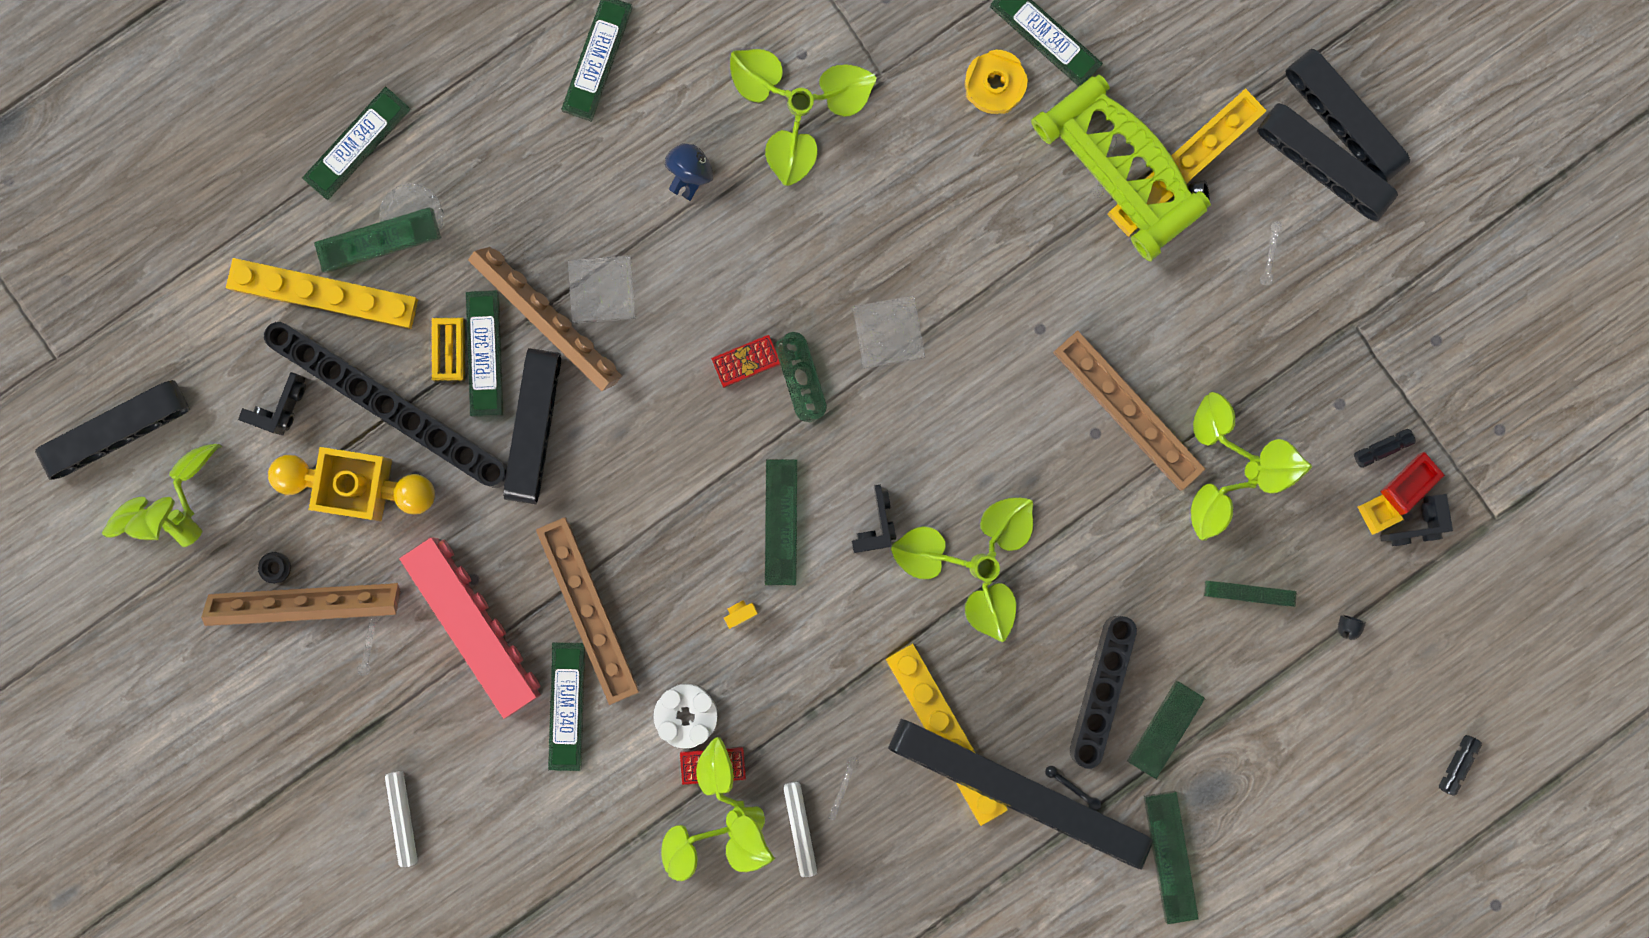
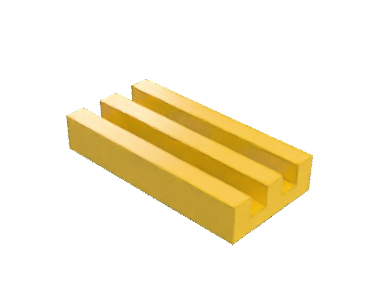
[432,318,465,382]

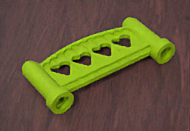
[1031,74,1211,262]

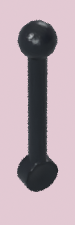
[1045,766,1101,811]

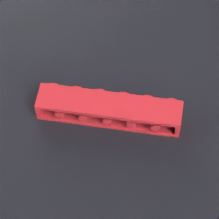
[399,537,541,719]

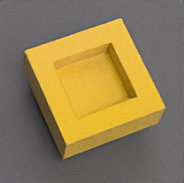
[1358,495,1404,535]
[724,600,758,629]

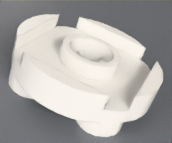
[654,684,718,748]

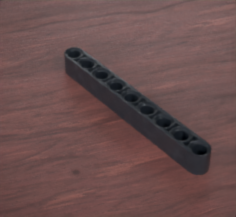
[264,322,507,488]
[888,719,1154,870]

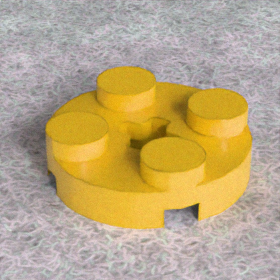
[964,50,1028,114]

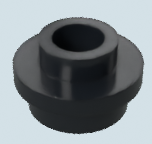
[258,552,291,584]

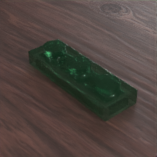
[1127,681,1205,779]

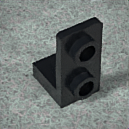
[238,372,306,436]
[851,484,896,554]
[1380,494,1453,546]

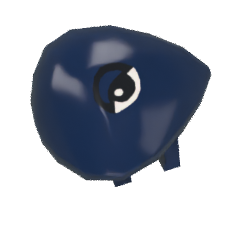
[665,143,713,201]

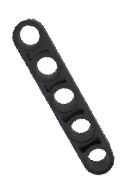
[1285,49,1410,182]
[1257,103,1398,221]
[503,348,561,505]
[35,380,190,480]
[1069,615,1137,769]

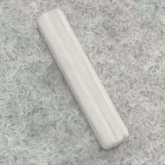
[385,771,418,867]
[784,782,817,877]

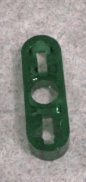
[776,332,827,422]
[1204,581,1297,607]

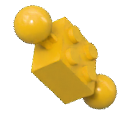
[268,447,435,521]

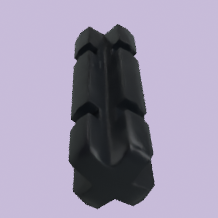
[1354,429,1416,467]
[1439,735,1482,796]

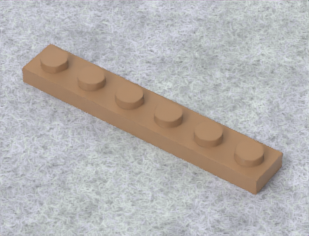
[468,247,622,391]
[1053,330,1205,491]
[536,517,640,705]
[201,583,401,626]

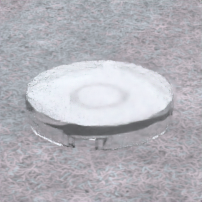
[379,183,444,247]

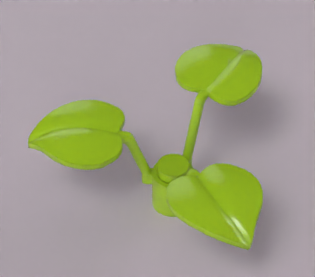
[730,49,876,186]
[1191,392,1312,541]
[102,444,222,547]
[891,497,1033,642]
[661,737,775,881]

